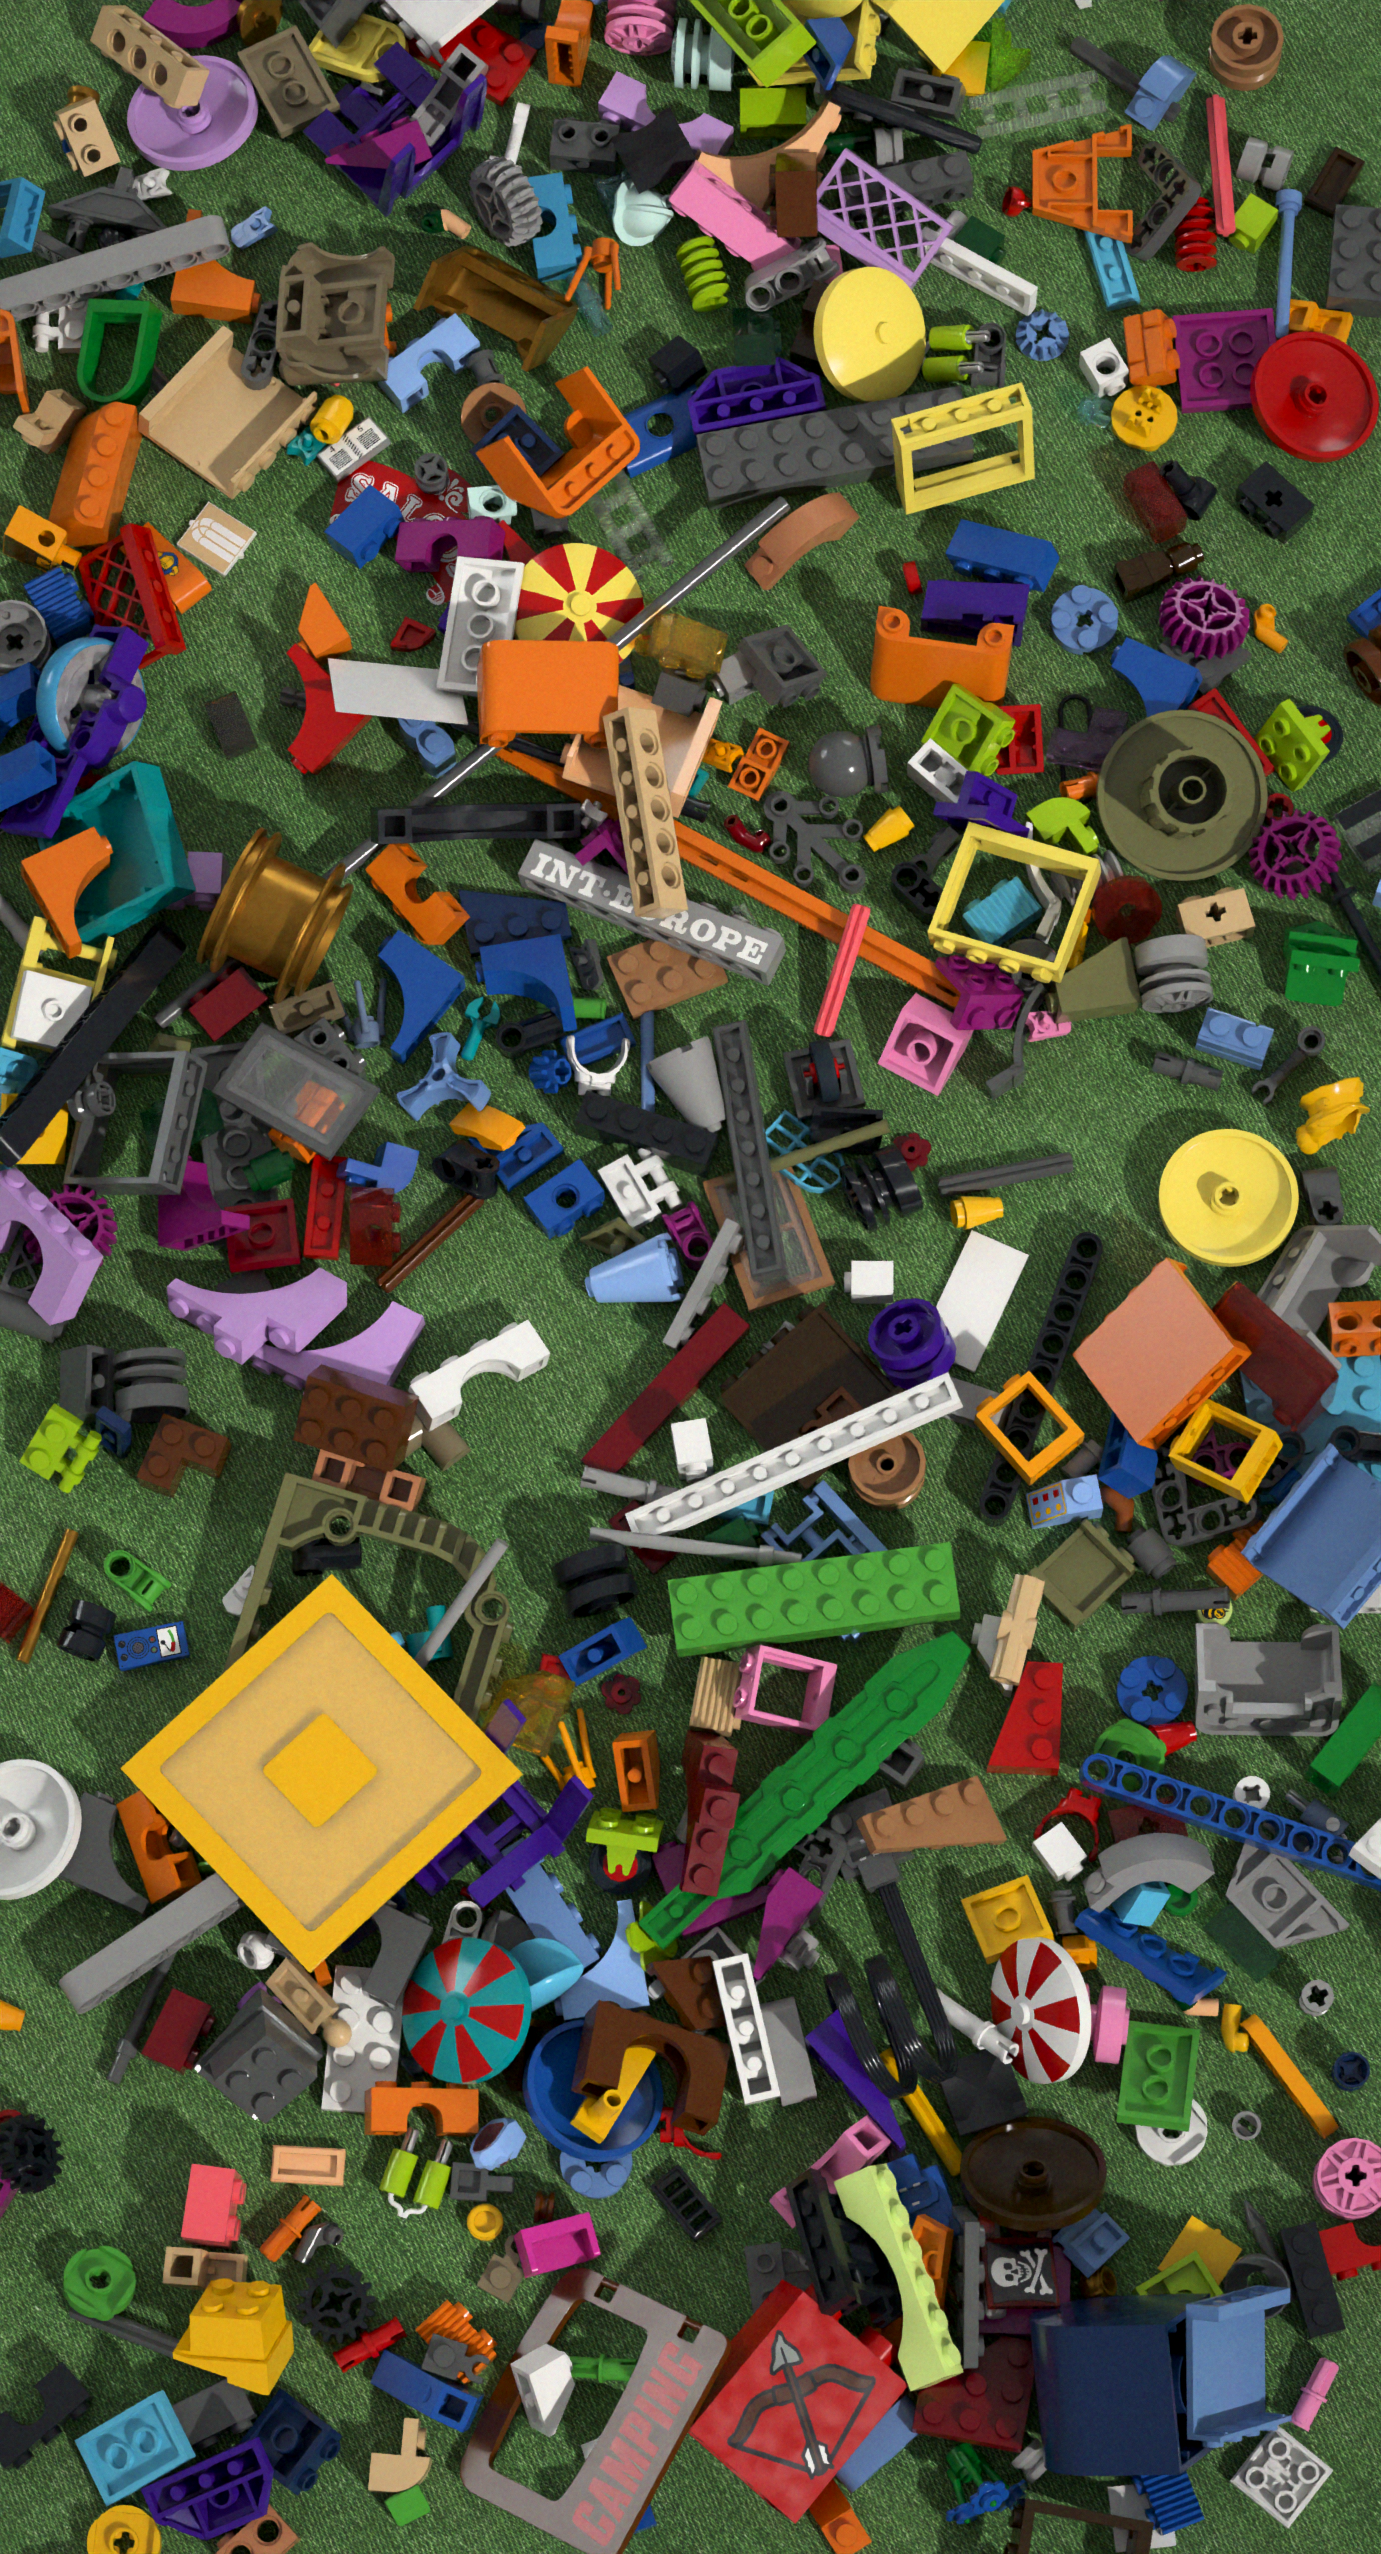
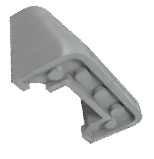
[1195,1622,1343,1737]

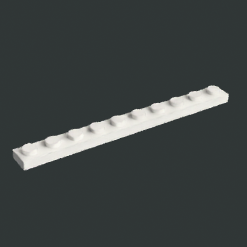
[625,1372,963,1549]

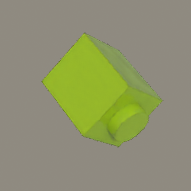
[1227,193,1279,254]

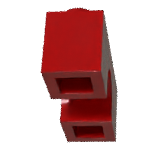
[1318,2222,1381,2281]

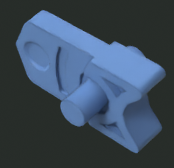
[231,206,278,250]

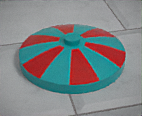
[402,1938,532,2084]

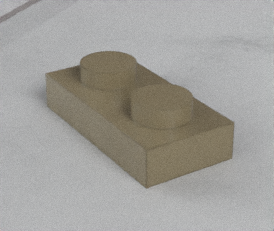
[269,981,346,1037]

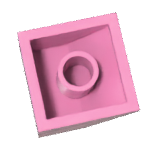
[878,993,974,1096]

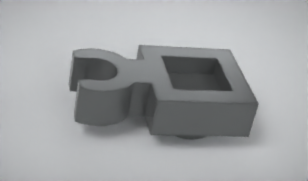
[421,2333,491,2384]

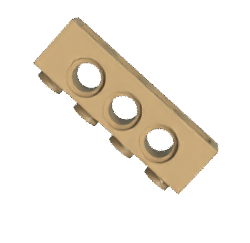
[90,5,210,109]

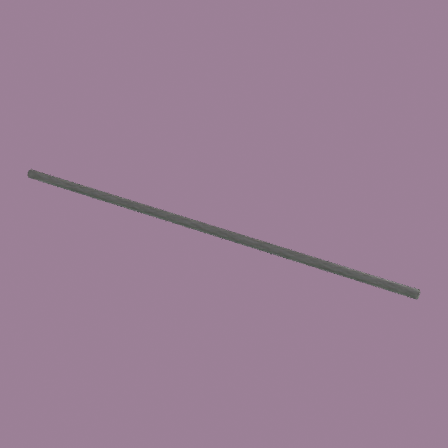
[152,496,791,1029]

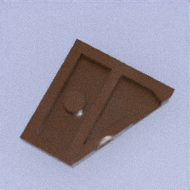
[645,1956,726,2032]

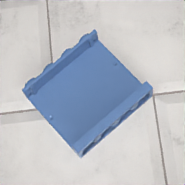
[1241,1443,1381,1630]
[1186,2285,1292,2448]

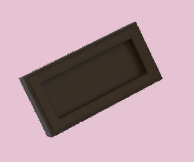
[1304,147,1365,219]

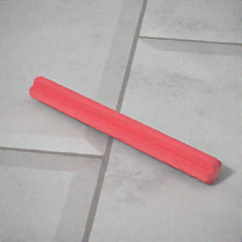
[1205,94,1236,237]

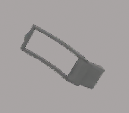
[985,982,1047,1100]

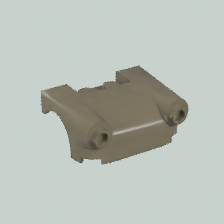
[275,242,395,386]

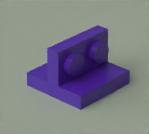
[933,771,1030,838]

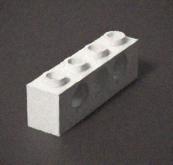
[712,1953,781,2106]

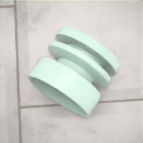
[671,18,735,92]

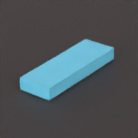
[1083,230,1140,312]

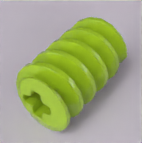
[676,236,730,312]

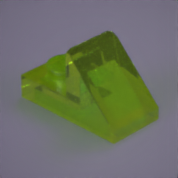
[991,18,1031,93]

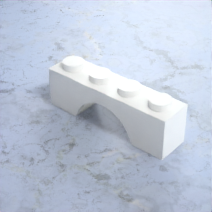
[408,1320,550,1432]

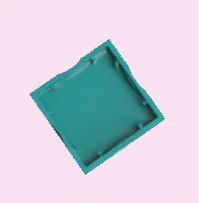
[37,761,196,946]

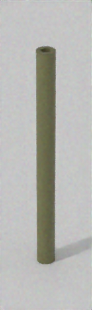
[723,1119,891,1189]

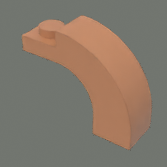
[744,492,860,590]

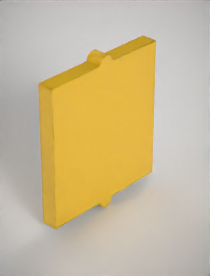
[932,41,991,98]
[1157,2215,1242,2286]

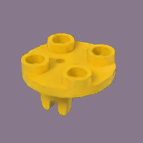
[1111,385,1178,452]

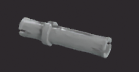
[580,1465,680,1505]

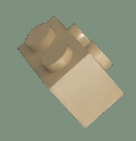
[52,97,121,177]

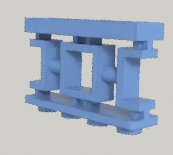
[760,1480,888,1645]

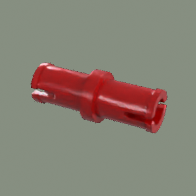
[332,2316,407,2373]

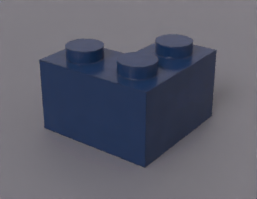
[469,404,565,476]

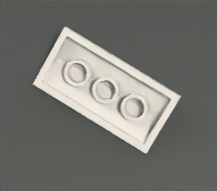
[437,556,525,697]

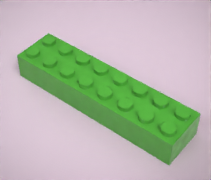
[667,1542,960,1657]

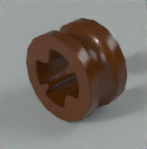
[534,2190,556,2223]

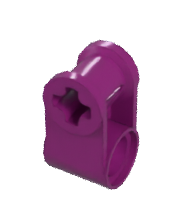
[661,1201,713,1271]

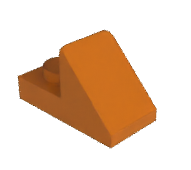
[808,2478,872,2554]

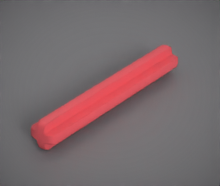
[813,904,871,1037]

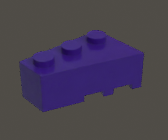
[921,579,1030,647]

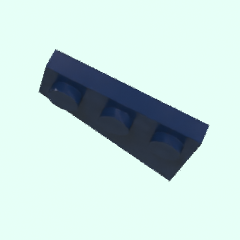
[458,889,572,958]

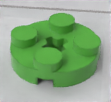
[1093,1719,1167,1791]
[63,2246,136,2321]

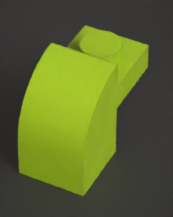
[1024,797,1099,857]

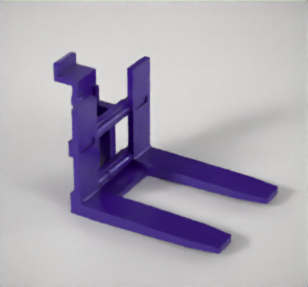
[303,42,487,217]

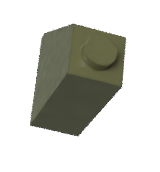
[1045,937,1142,1024]

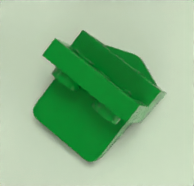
[1283,920,1360,1006]

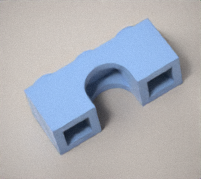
[378,313,481,414]

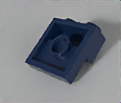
[239,2388,342,2496]

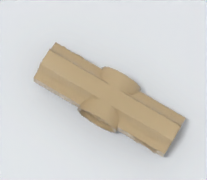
[989,1574,1045,1686]

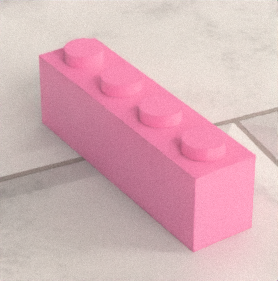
[668,160,802,271]

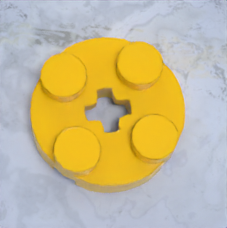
[87,2505,162,2554]

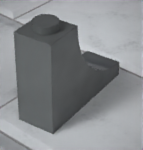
[57,1791,153,1919]

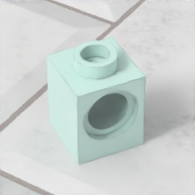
[467,485,517,527]

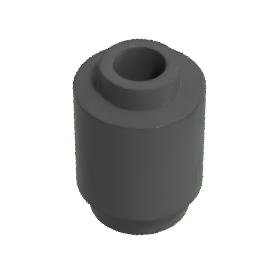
[1126,1527,1178,1580]

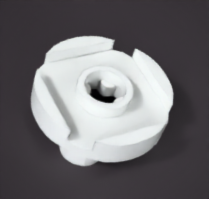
[1135,2099,1208,2167]

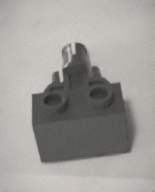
[744,2242,812,2314]

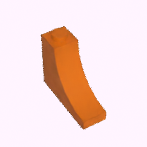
[545,0,595,88]
[170,209,262,325]
[21,826,113,959]

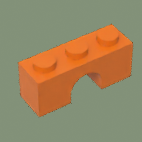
[365,843,470,945]
[116,1790,202,1904]
[364,2081,478,2137]

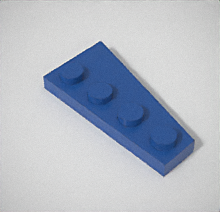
[1074,1907,1228,2006]

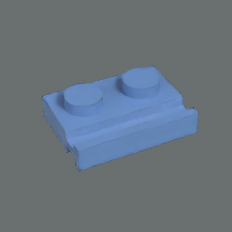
[1051,2208,1130,2278]

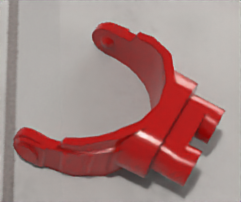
[1033,1787,1102,1862]
[660,2107,722,2160]

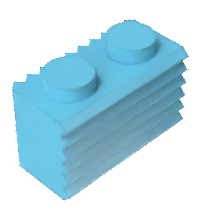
[962,876,1042,946]

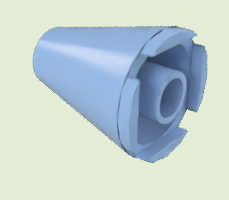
[585,1232,685,1303]

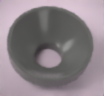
[1224,2253,1291,2320]

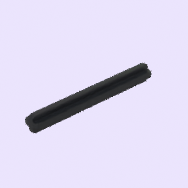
[829,83,982,154]

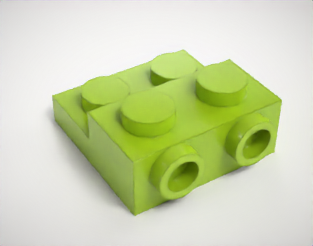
[921,684,1016,776]
[1131,2251,1223,2297]

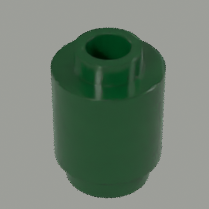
[242,1147,296,1192]

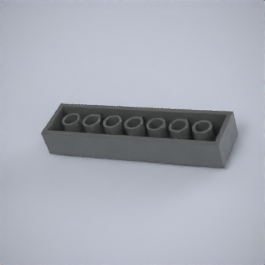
[696,385,974,510]

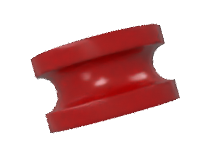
[1264,793,1294,826]

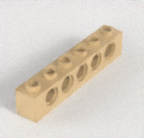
[603,707,688,919]

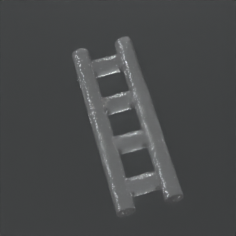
[967,69,1106,139]
[588,469,674,582]

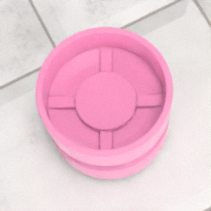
[1085,1983,1130,2064]

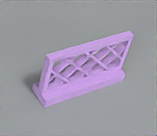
[817,148,954,290]

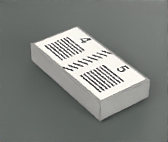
[316,416,391,483]

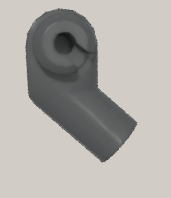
[292,2221,344,2265]

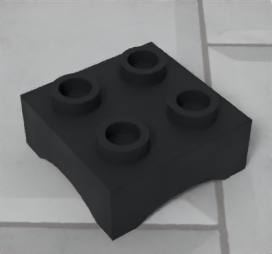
[611,107,697,194]
[938,2049,1028,2138]

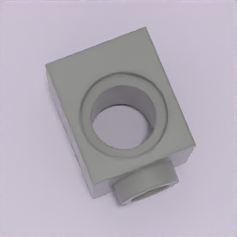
[710,651,758,706]

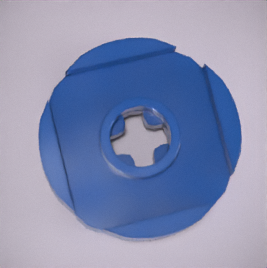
[1116,1656,1188,1728]

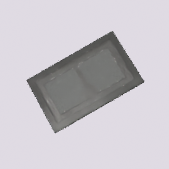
[211,1022,381,1161]

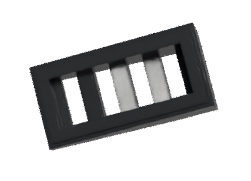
[650,2164,724,2244]

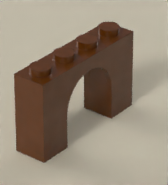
[571,2000,731,2136]

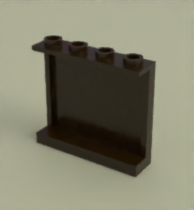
[716,1302,904,1492]

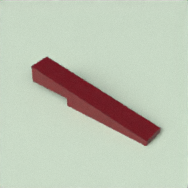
[581,1303,750,1474]

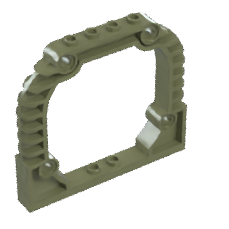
[222,1472,514,1731]

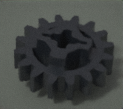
[0,2114,64,2194]
[297,2263,377,2344]

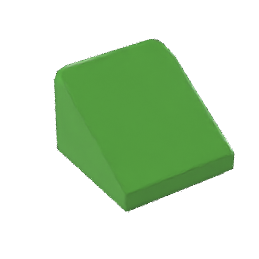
[385,2484,431,2526]

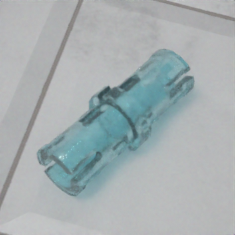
[565,271,613,337]

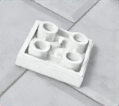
[1229,2425,1333,2529]

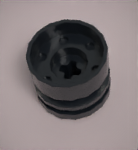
[839,1143,923,1234]

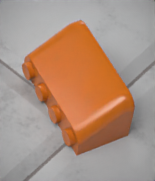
[48,402,143,551]

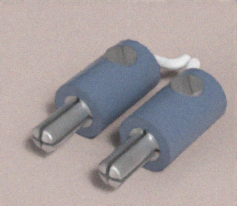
[1263,1789,1349,1872]

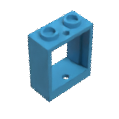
[0,177,45,258]

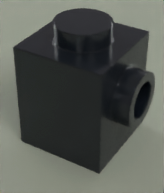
[648,335,708,396]

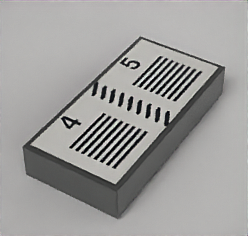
[32,228,82,263]

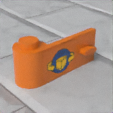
[118,522,212,616]

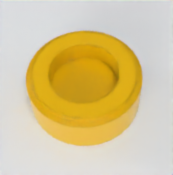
[467,2204,504,2241]

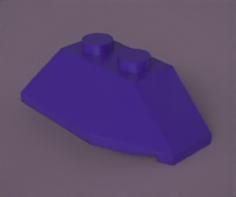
[687,357,826,435]
[141,2437,274,2541]

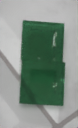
[1204,1903,1283,1984]

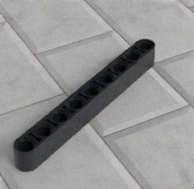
[0,921,187,1168]
[978,1232,1103,1527]

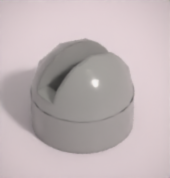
[1232,2110,1262,2140]

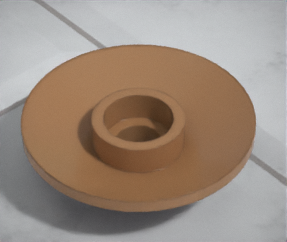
[460,382,526,445]

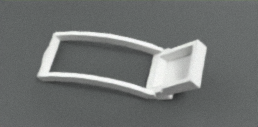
[1025,821,1061,944]

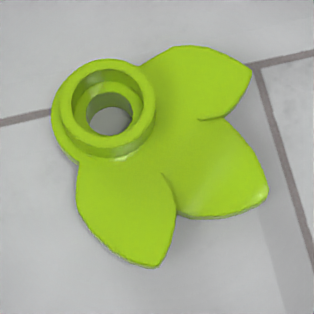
[625,1901,678,1973]

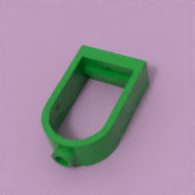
[77,298,163,409]
[1303,1681,1381,1799]

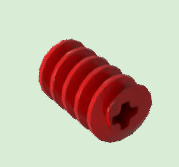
[1175,197,1217,272]

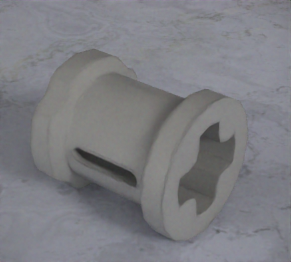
[1299,1980,1334,2017]

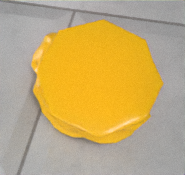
[1296,1077,1370,1155]

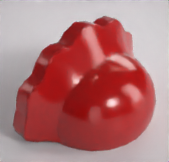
[1002,186,1032,217]

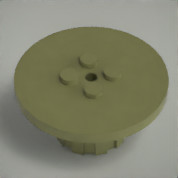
[1096,710,1268,882]

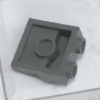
[737,624,827,708]

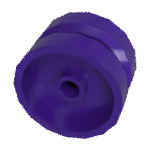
[868,1298,957,1389]

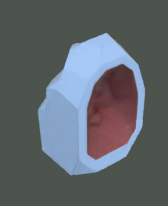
[470,2117,527,2171]

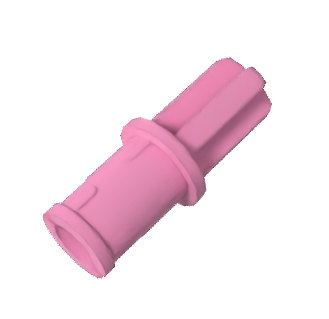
[1289,2357,1339,2432]

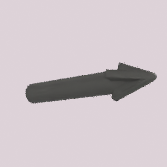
[1244,2200,1297,2304]

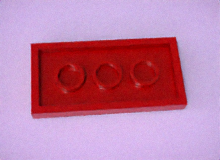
[404,17,538,107]

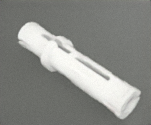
[936,1988,1019,2064]

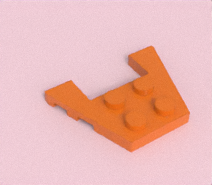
[1032,124,1133,243]

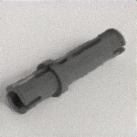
[1121,1586,1230,1616]

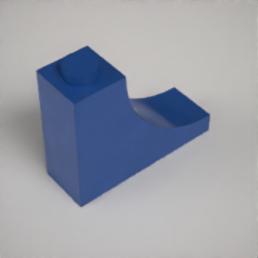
[1110,637,1203,717]
[378,930,466,1065]
[475,934,577,1032]

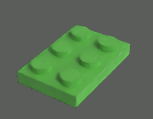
[1116,2020,1200,2132]

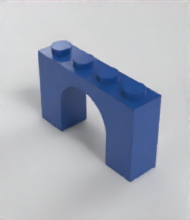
[0,662,57,812]

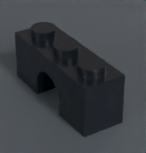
[1277,2221,1346,2341]
[0,2362,94,2471]

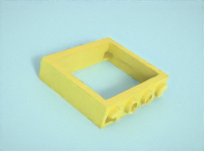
[891,382,1035,515]
[927,822,1101,983]

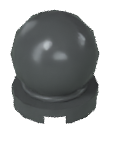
[807,725,888,798]

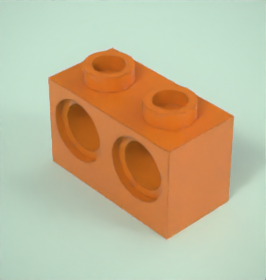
[1326,1300,1381,1357]

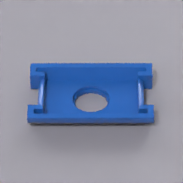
[623,384,697,479]

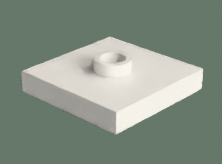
[10,970,92,1050]

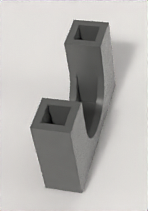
[264,1900,434,2011]

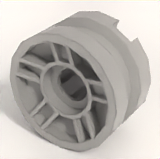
[874,126,904,169]

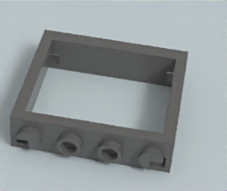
[63,1051,208,1195]

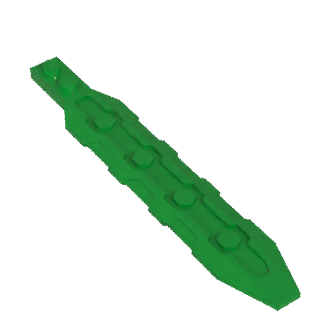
[638,1631,971,1950]

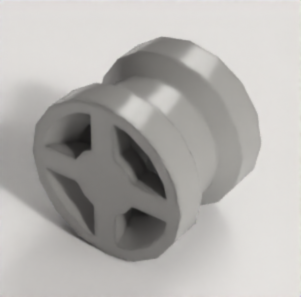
[1011,2438,1047,2485]

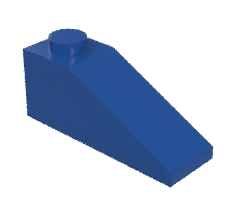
[1097,1410,1158,1499]

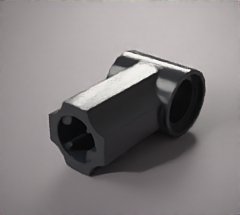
[496,1011,566,1059]
[1325,1425,1381,1465]
[292,1536,362,1576]

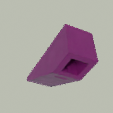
[325,116,433,169]

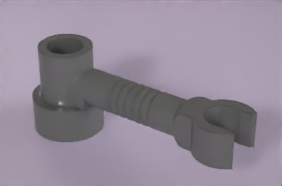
[1252,1026,1325,1105]

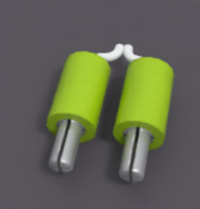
[922,324,991,383]
[378,2127,453,2219]

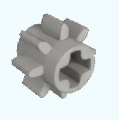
[778,1928,820,1972]

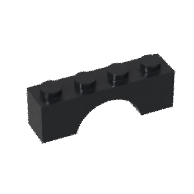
[575,1091,718,1178]

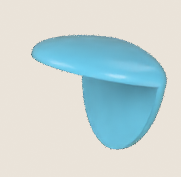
[510,1938,584,2013]

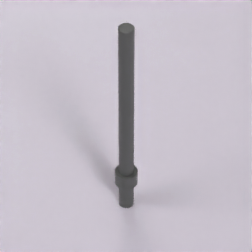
[106,1952,176,2085]

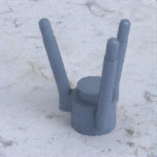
[326,978,387,1049]

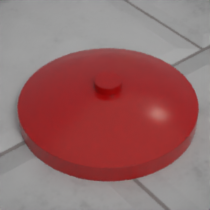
[1250,331,1379,463]

